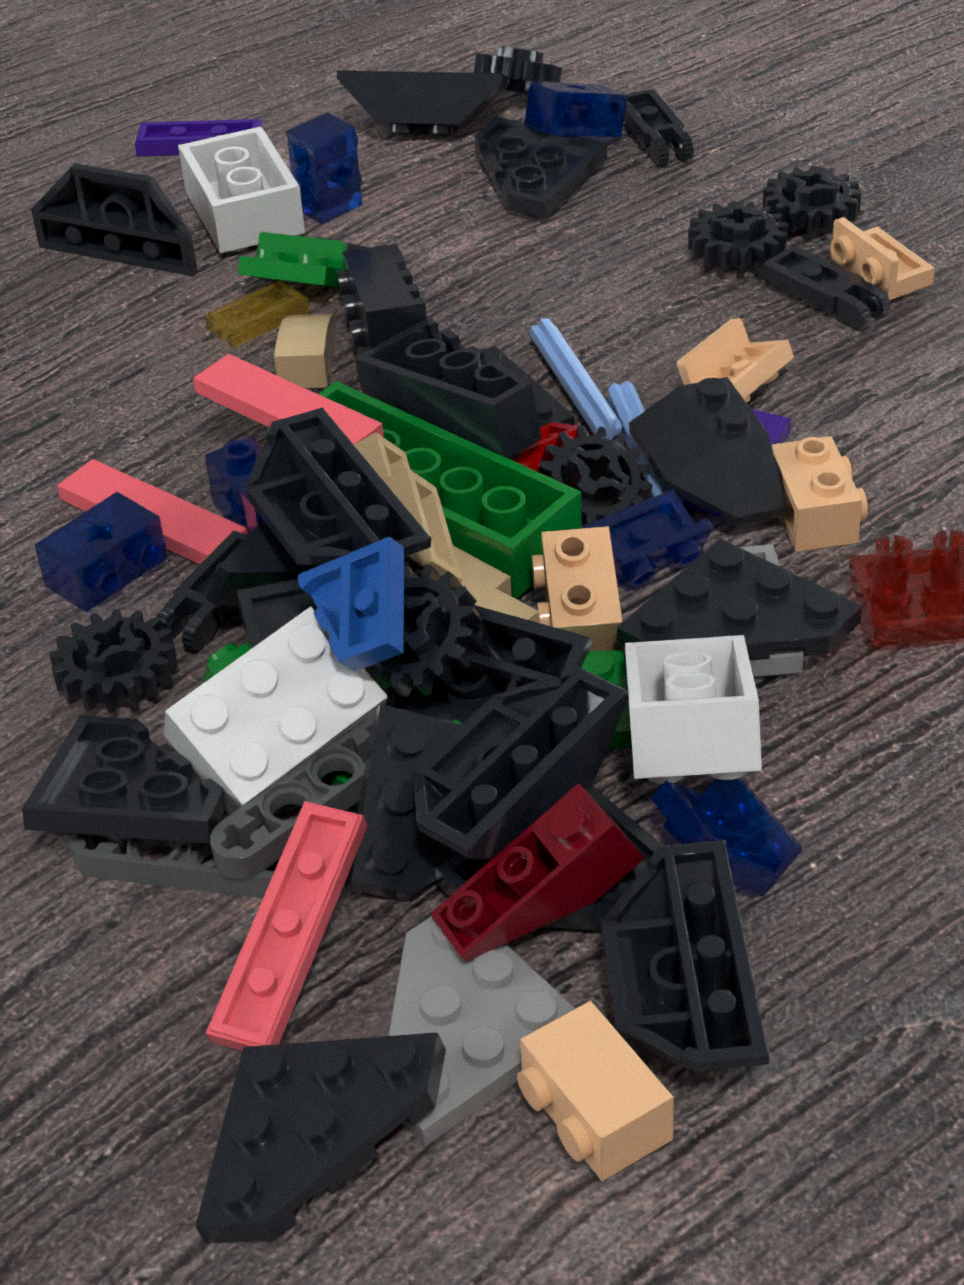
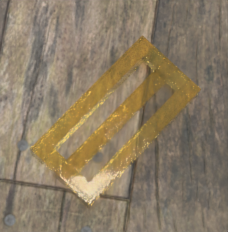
[205,280,309,348]

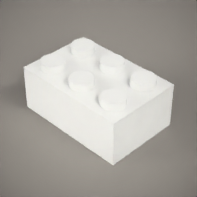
[178,127,305,253]
[164,606,388,815]
[625,635,762,784]

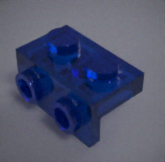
[581,489,714,587]
[651,777,802,896]

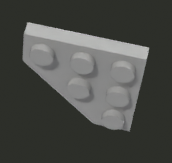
[389,916,576,1147]

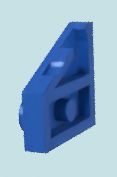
[298,537,404,672]

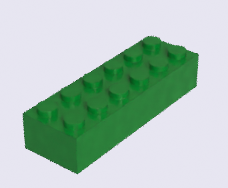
[266,381,582,599]

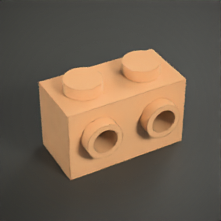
[771,436,868,552]
[531,526,622,651]
[517,1001,674,1181]

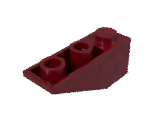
[430,783,645,962]

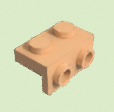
[830,217,935,300]
[677,318,794,403]

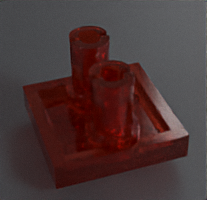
[848,530,964,647]

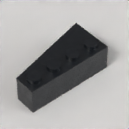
[336,244,427,357]
[354,317,542,460]

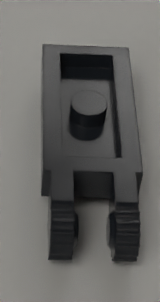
[615,89,694,167]
[760,245,891,330]
[156,530,247,652]

